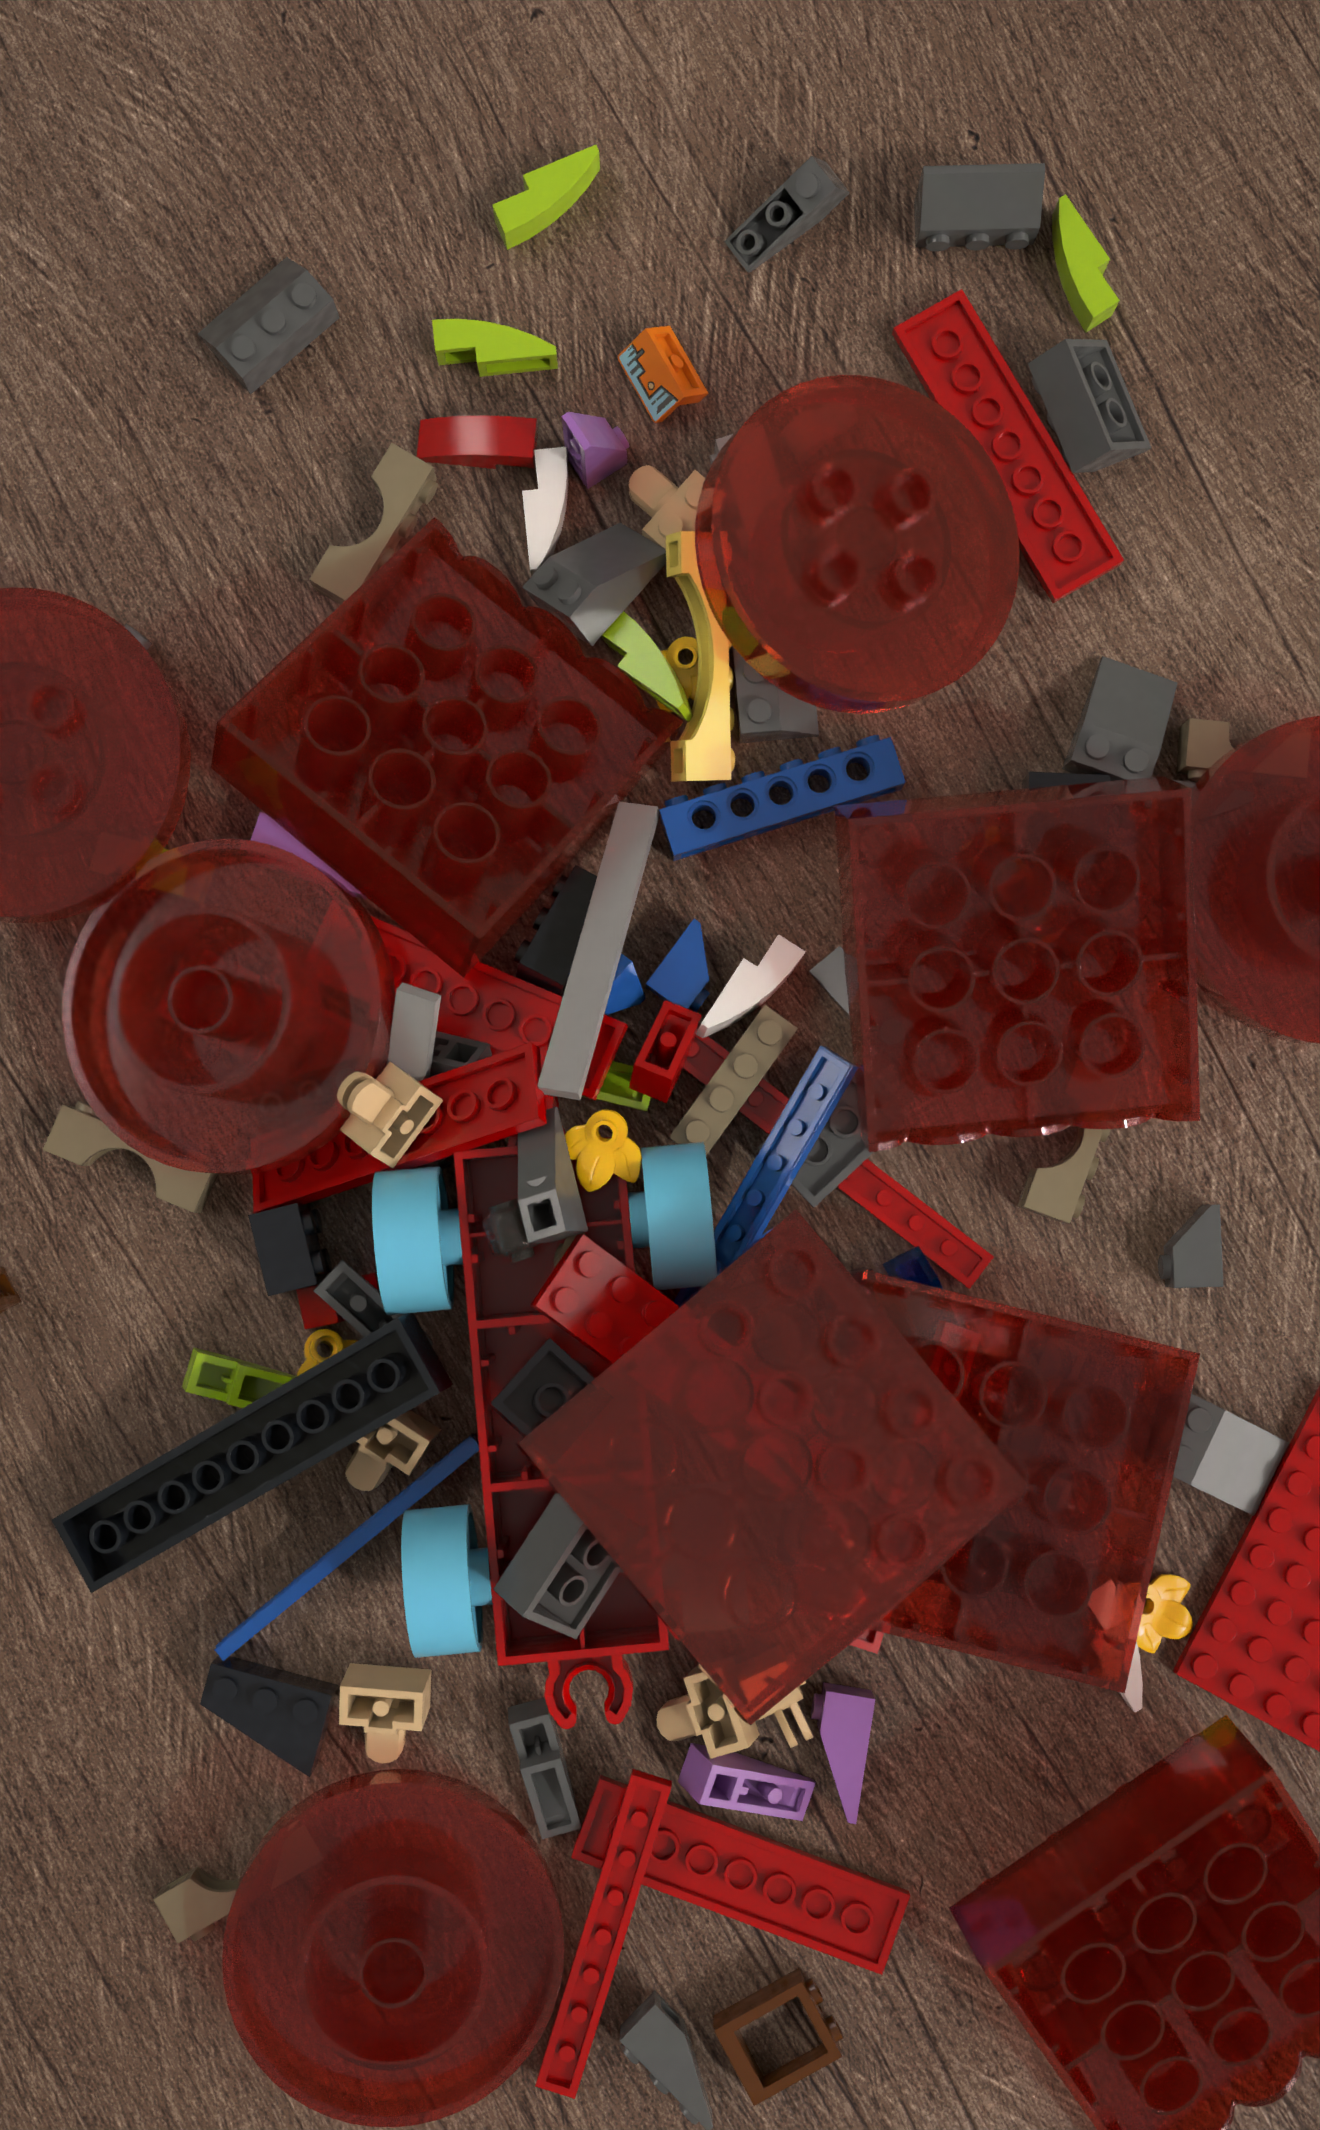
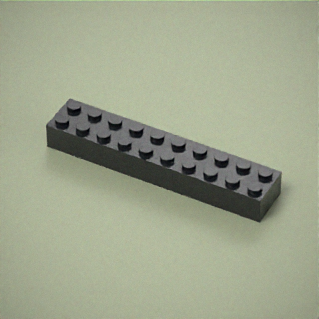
[52,1313,453,1593]

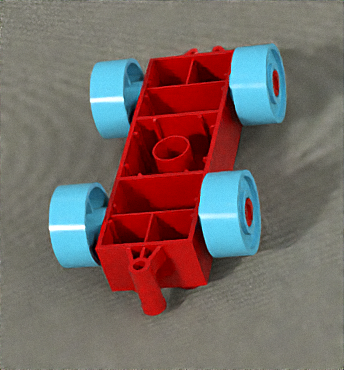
[372,1095,749,1729]

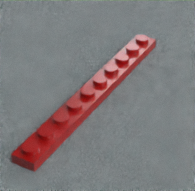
[683,1029,994,1289]

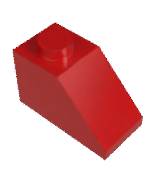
[629,1000,702,1103]

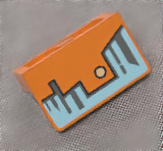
[618,326,709,423]

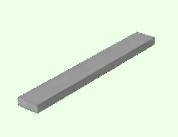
[537,801,660,1100]

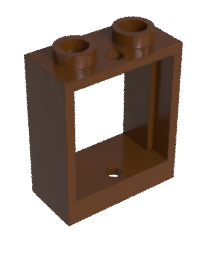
[713,1968,844,2106]

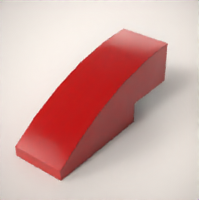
[416,415,538,469]

